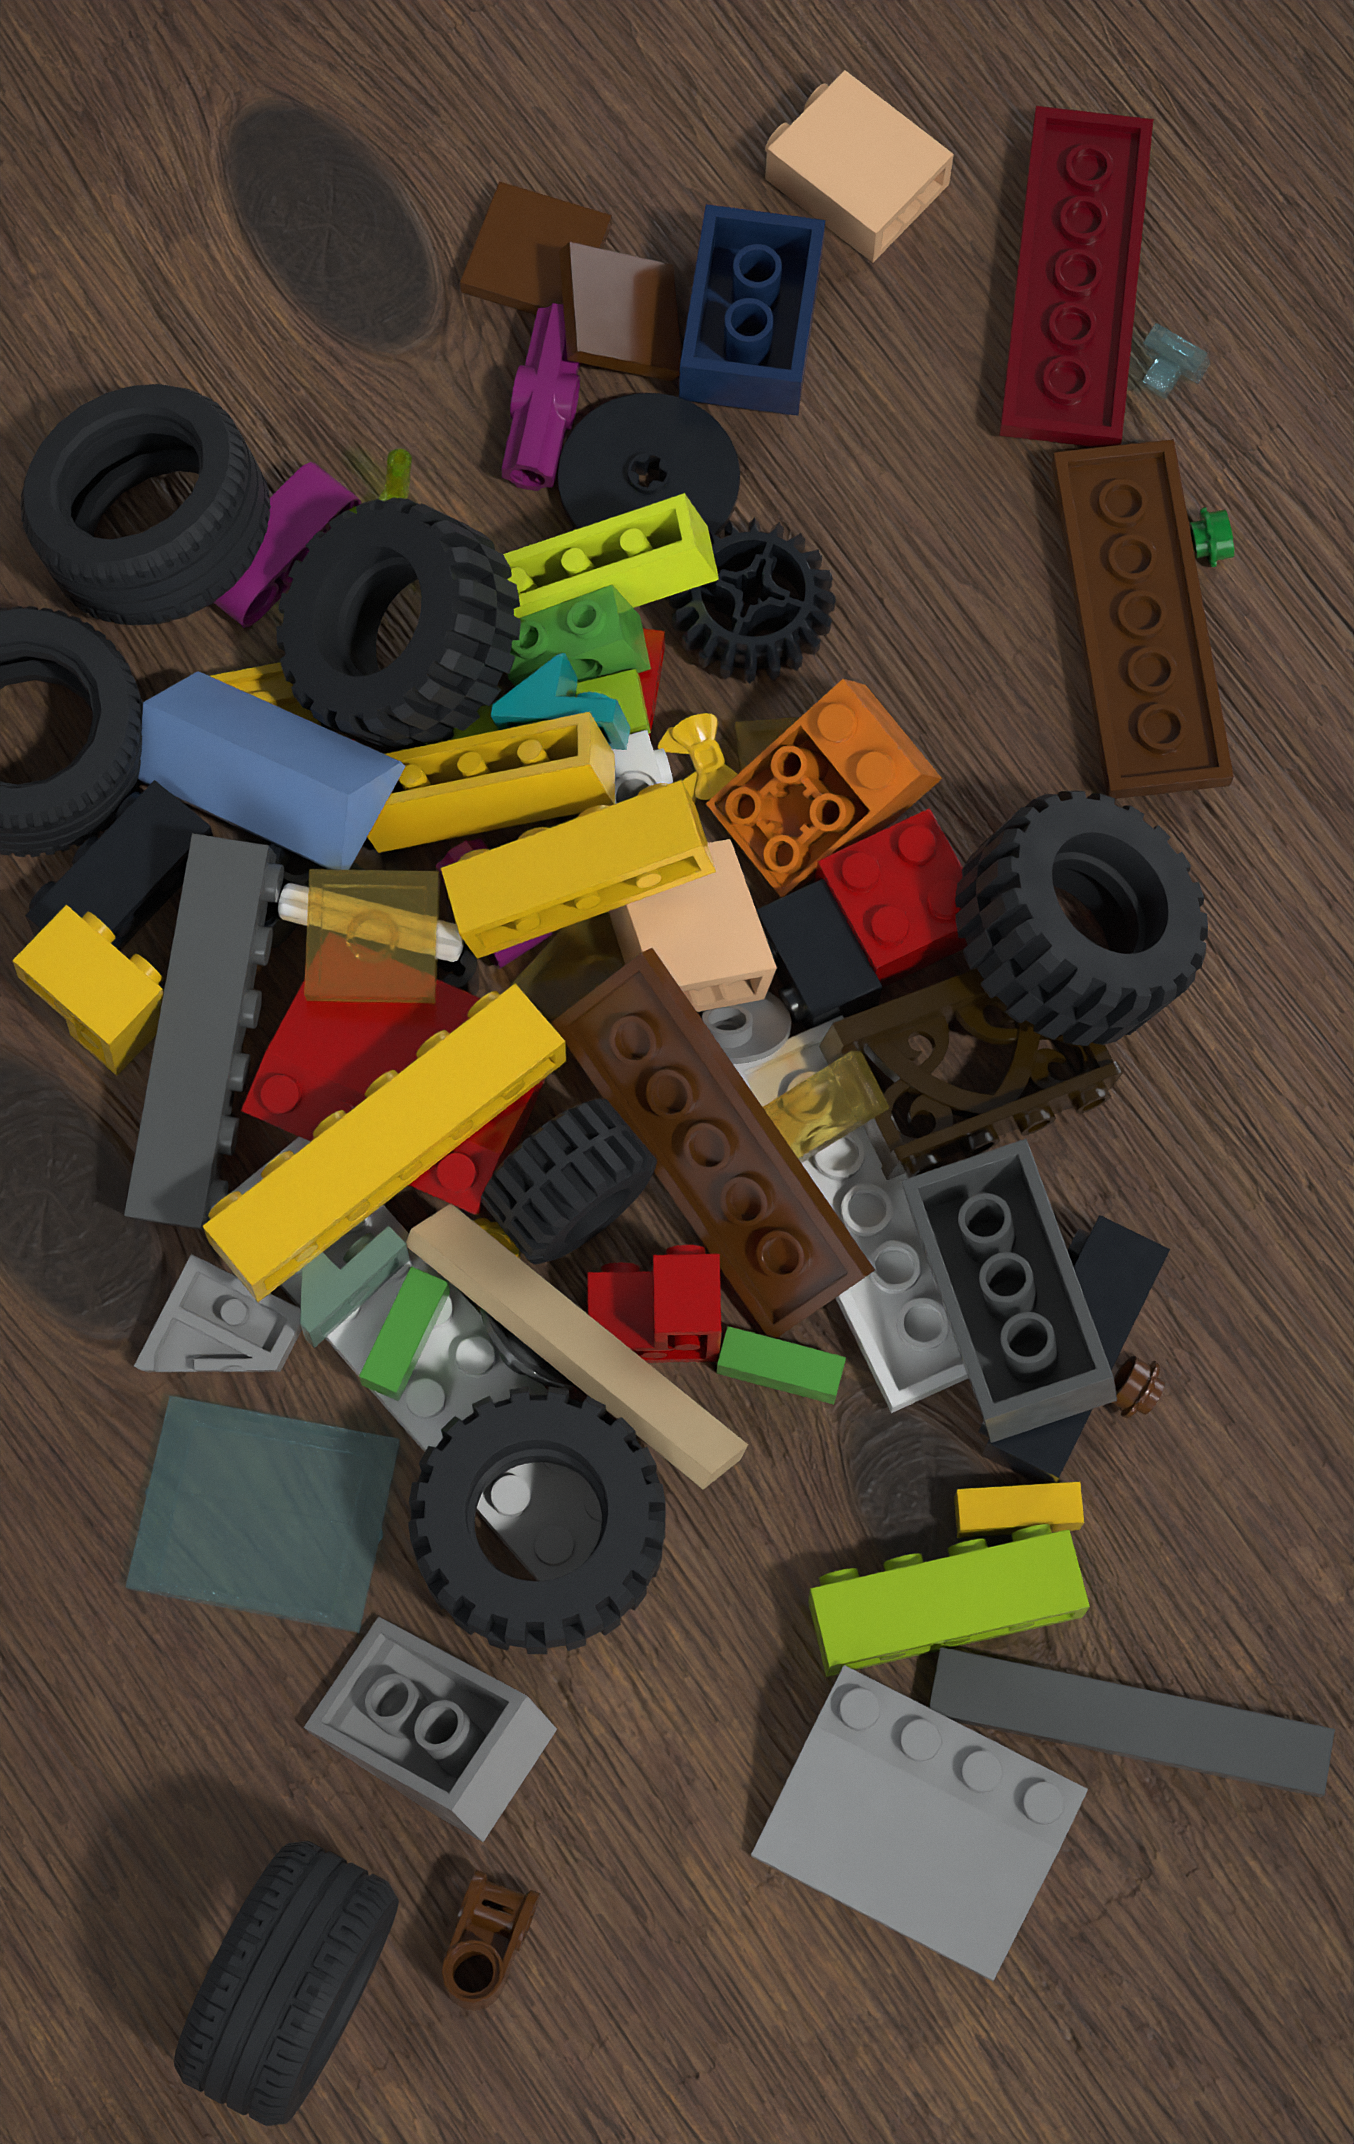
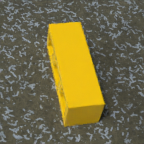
[954,1482,1084,1538]

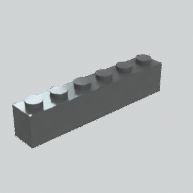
[124,833,284,1231]

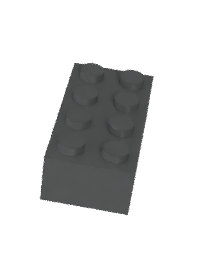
[901,1139,1117,1443]

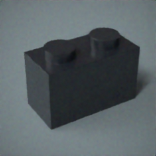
[756,878,882,1030]

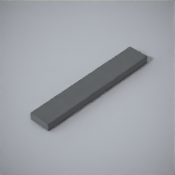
[928,1647,1335,1798]

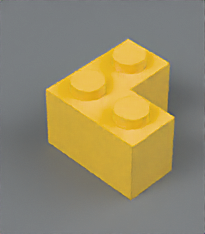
[13,905,164,1076]

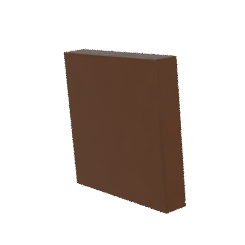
[460,181,612,315]
[559,242,681,381]

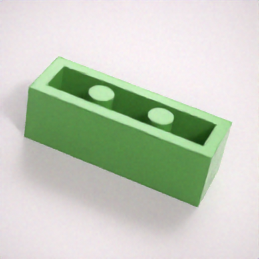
[359,1266,450,1401]
[716,1326,846,1405]

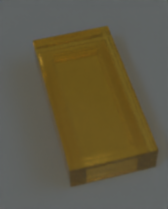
[763,1051,890,1163]

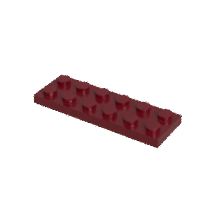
[999,106,1154,447]

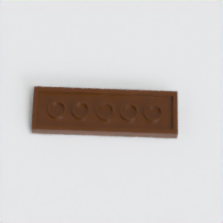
[1052,439,1234,799]
[551,948,875,1339]

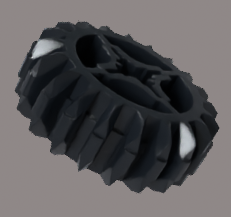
[669,517,836,684]

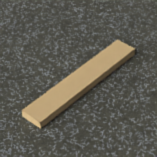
[405,1204,748,1489]

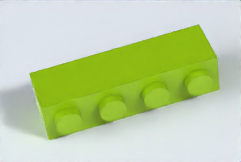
[808,1524,1090,1677]

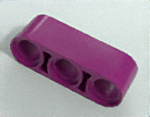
[213,462,361,627]

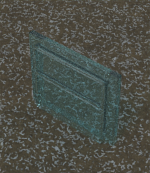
[126,1396,400,1633]

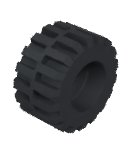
[481,1098,657,1265]

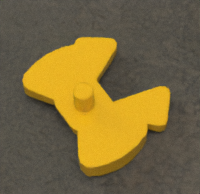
[658,713,738,804]

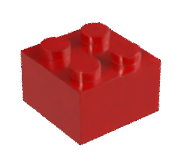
[815,808,967,988]

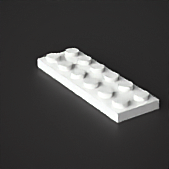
[733,1015,968,1413]

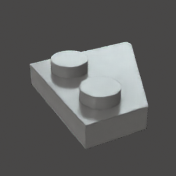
[134,1254,302,1372]

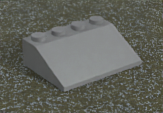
[751,1665,1088,1982]

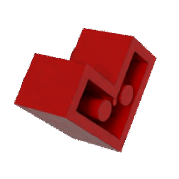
[587,1245,722,1363]

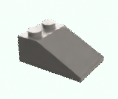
[304,1617,557,1842]

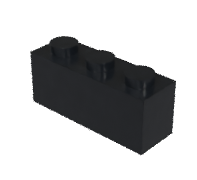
[25,780,214,951]

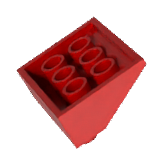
[241,933,557,1215]

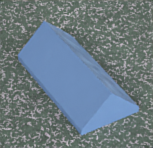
[138,671,406,877]

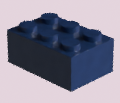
[679,204,826,416]

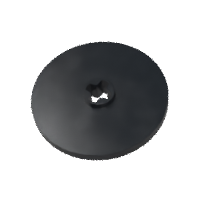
[558,393,740,536]

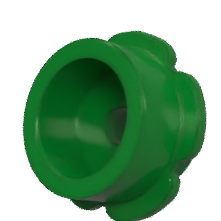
[1189,507,1234,567]

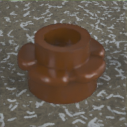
[1111,1356,1165,1418]

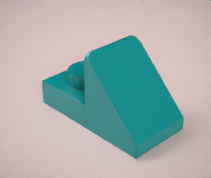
[491,653,630,750]

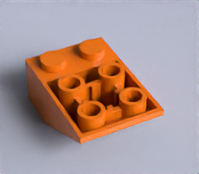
[706,679,942,898]

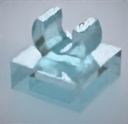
[1143,323,1211,399]

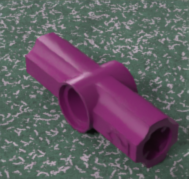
[502,303,580,491]

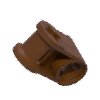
[442,1870,541,2011]

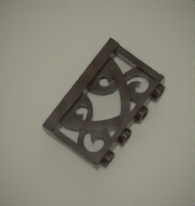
[819,968,1123,1180]

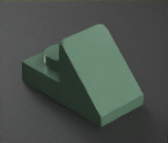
[300,1225,410,1348]

